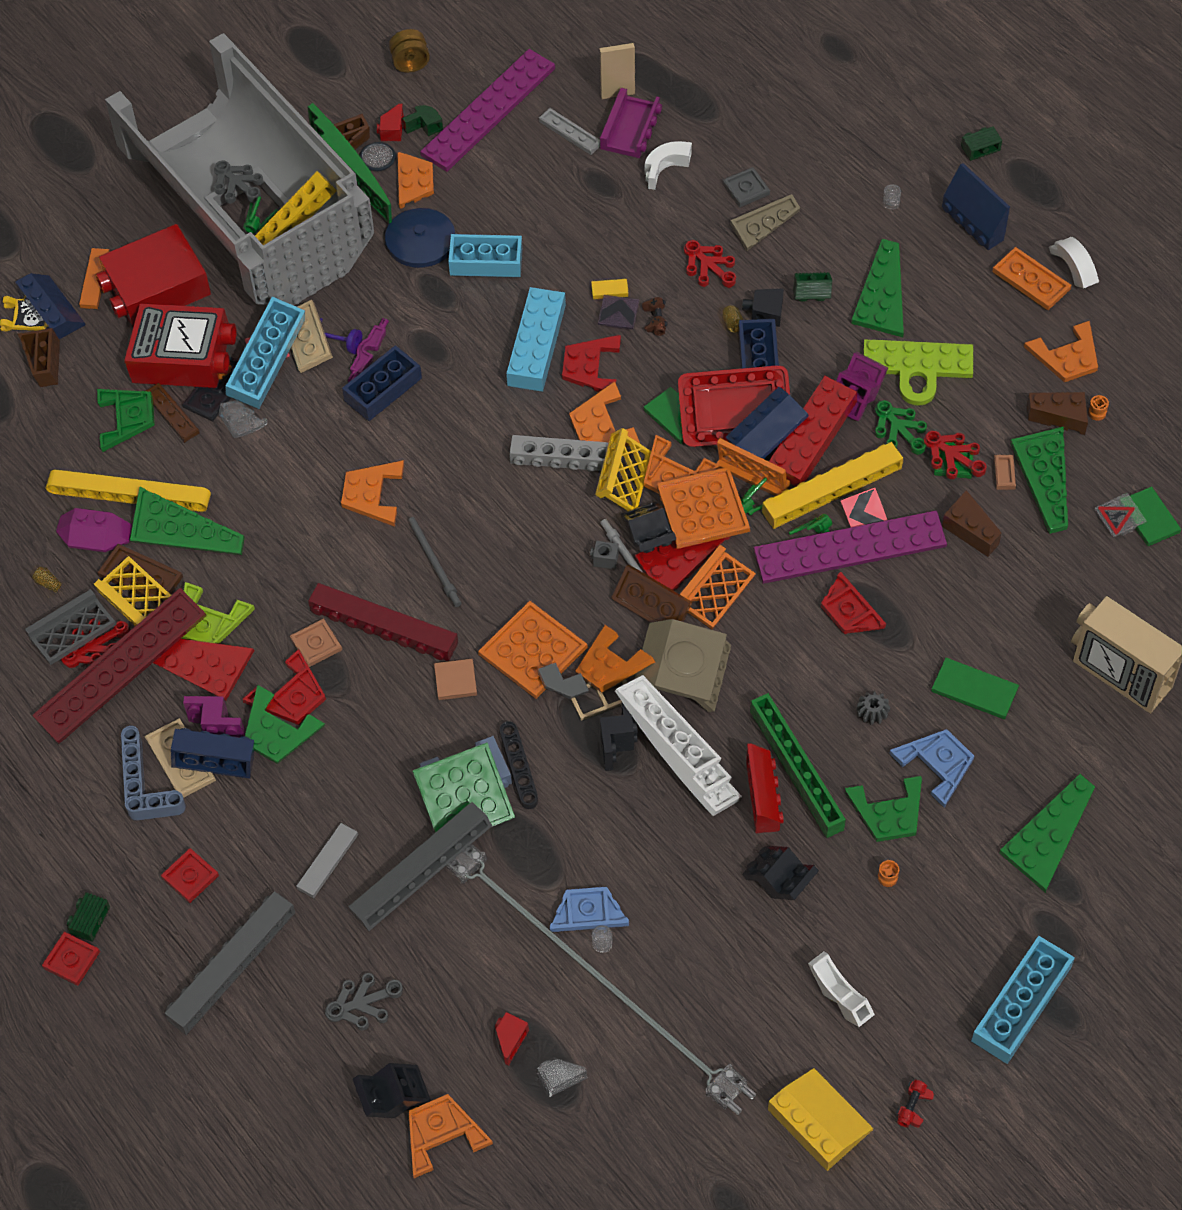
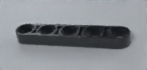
[500,721,538,809]

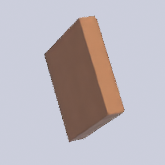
[290,618,342,667]
[434,659,477,700]

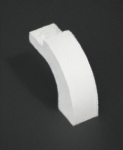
[645,141,692,190]
[1049,237,1099,288]

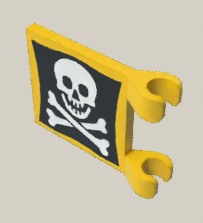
[0,296,45,331]

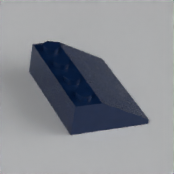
[942,163,1010,250]

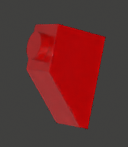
[377,104,404,141]
[495,1012,529,1066]

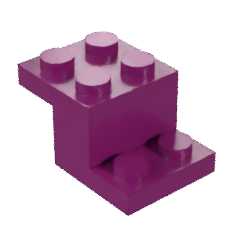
[836,352,888,421]
[183,696,245,738]

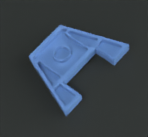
[889,729,974,808]

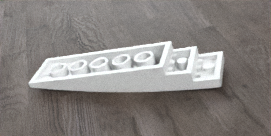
[615,675,742,816]

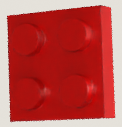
[161,848,219,903]
[42,932,100,986]

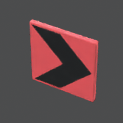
[840,488,887,528]

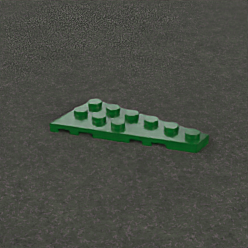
[851,239,904,337]
[1010,427,1068,534]
[130,487,245,555]
[999,774,1095,893]

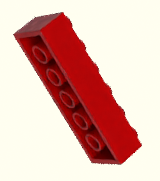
[769,376,857,487]

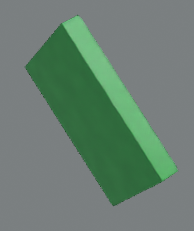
[644,387,684,444]
[1118,487,1181,546]

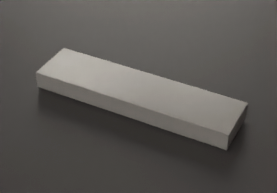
[539,108,600,155]
[296,823,358,898]

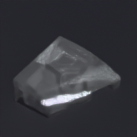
[219,400,268,438]

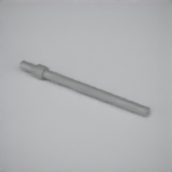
[600,519,643,572]

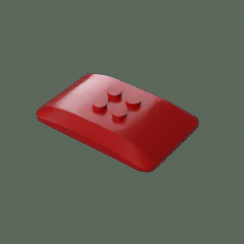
[678,366,790,447]

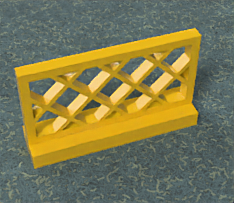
[595,428,651,511]
[94,556,171,626]

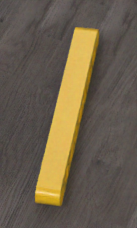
[46,470,211,512]

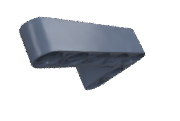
[121,726,186,820]

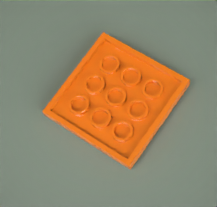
[657,467,750,549]
[478,601,588,699]

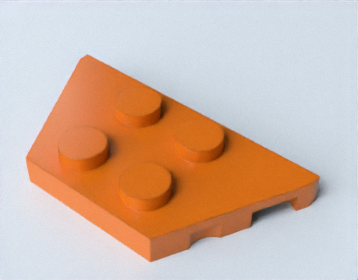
[398,152,434,208]

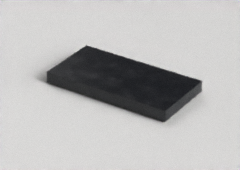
[182,356,239,422]

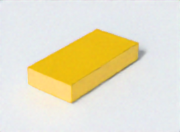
[591,279,628,299]

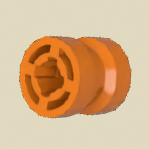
[1088,395,1109,421]
[878,860,899,887]

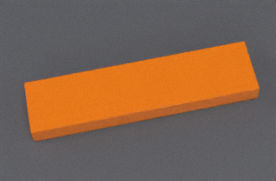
[79,248,110,309]

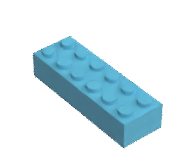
[507,287,566,392]
[226,297,305,409]
[971,936,1075,1064]

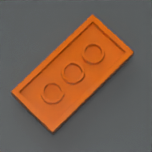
[992,247,1072,310]

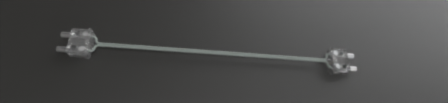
[446,844,756,1115]

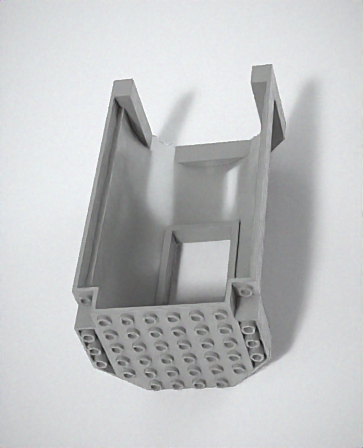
[105,33,374,306]

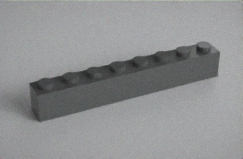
[349,802,492,931]
[165,891,295,1035]

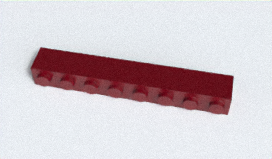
[308,583,458,662]

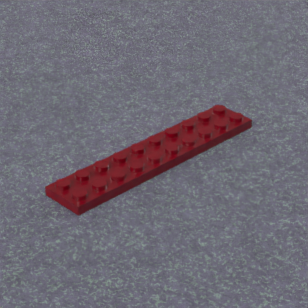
[32,588,207,744]

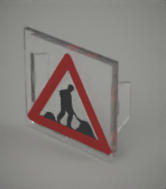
[1094,492,1147,538]

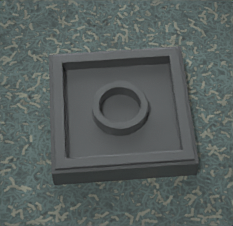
[723,167,770,208]

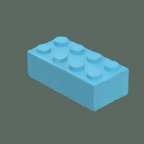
[449,234,523,277]

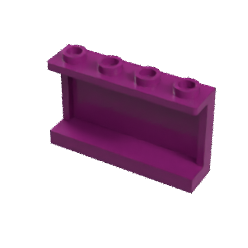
[600,88,662,158]

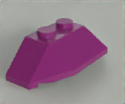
[56,508,133,552]

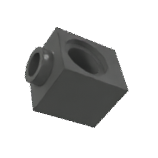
[590,541,619,569]

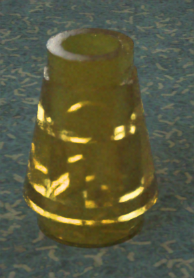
[32,566,62,592]

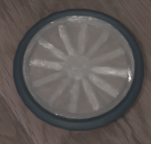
[360,142,396,171]

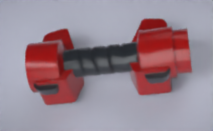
[896,1080,934,1128]

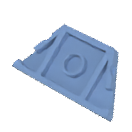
[550,887,629,932]

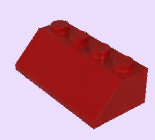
[746,743,784,833]

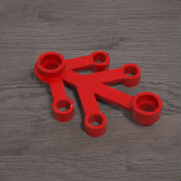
[684,240,736,288]
[924,431,987,479]
[61,618,130,668]

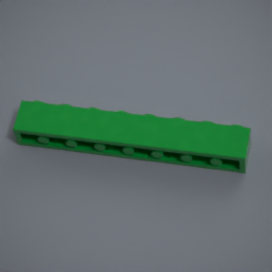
[750,693,846,838]

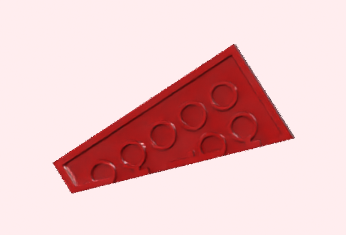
[635,536,731,591]
[153,639,255,701]

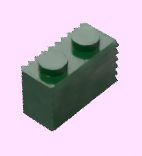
[961,126,1002,161]
[793,272,832,302]
[67,892,110,942]

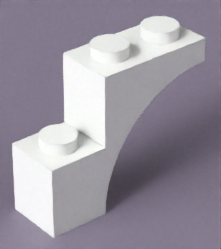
[808,951,875,1027]

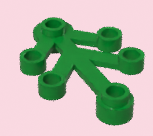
[875,400,927,455]

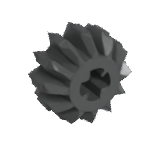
[856,691,890,725]

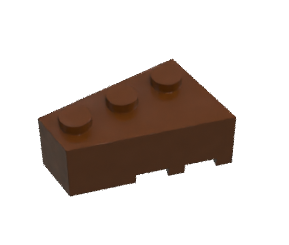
[334,114,370,150]
[18,328,60,387]
[1026,392,1088,435]
[942,490,1002,557]

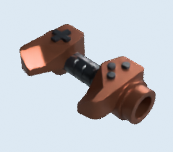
[642,297,668,336]

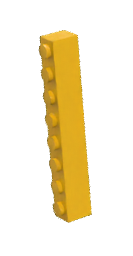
[762,442,903,529]

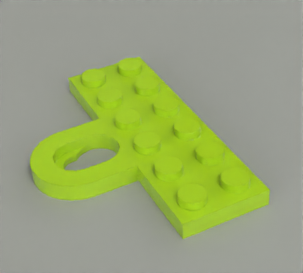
[863,339,973,405]

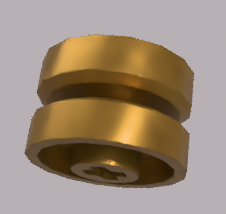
[389,29,430,73]

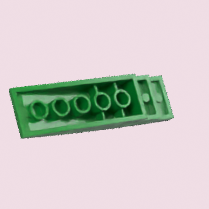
[308,103,392,224]

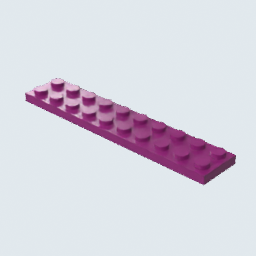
[420,49,555,172]
[754,511,947,584]

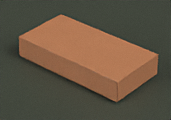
[994,455,1016,490]

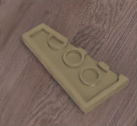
[730,194,800,251]

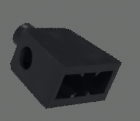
[742,289,784,327]

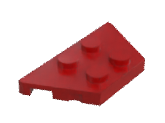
[821,572,886,634]

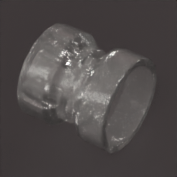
[883,185,901,209]
[592,925,613,953]

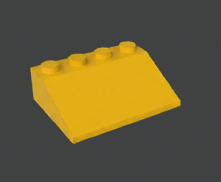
[768,1068,874,1171]

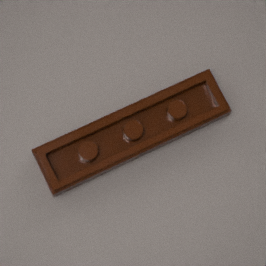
[146,383,200,443]

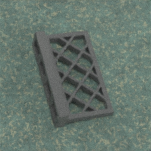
[25,589,116,665]

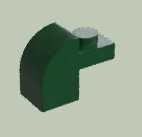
[402,105,443,136]

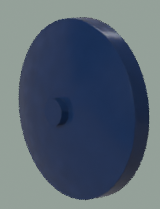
[385,208,455,268]

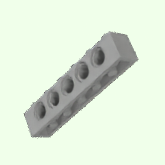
[510,435,623,472]

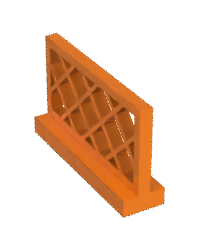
[716,438,790,496]
[680,545,756,629]

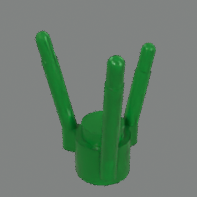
[243,196,278,234]
[740,477,767,516]
[788,514,832,535]

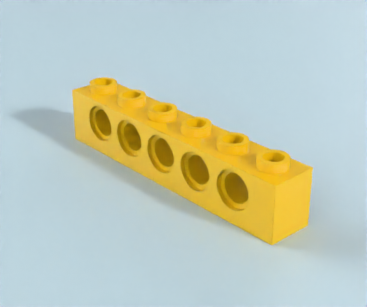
[255,171,337,245]

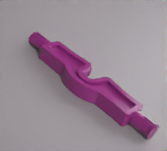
[347,318,389,382]

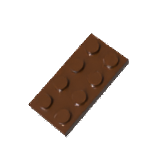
[98,544,183,603]
[611,564,693,623]

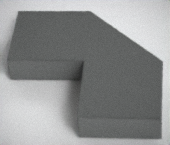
[537,662,589,699]

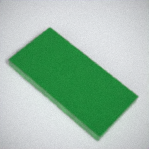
[931,658,1019,720]

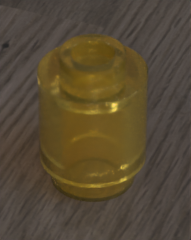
[722,305,743,332]

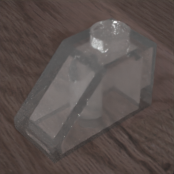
[537,1059,587,1097]

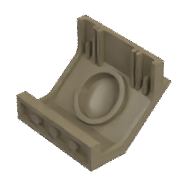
[634,619,731,712]

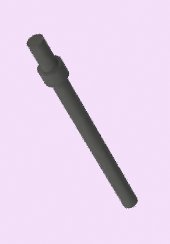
[408,517,462,607]

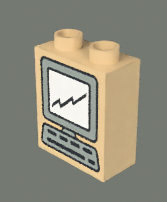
[1071,596,1182,714]

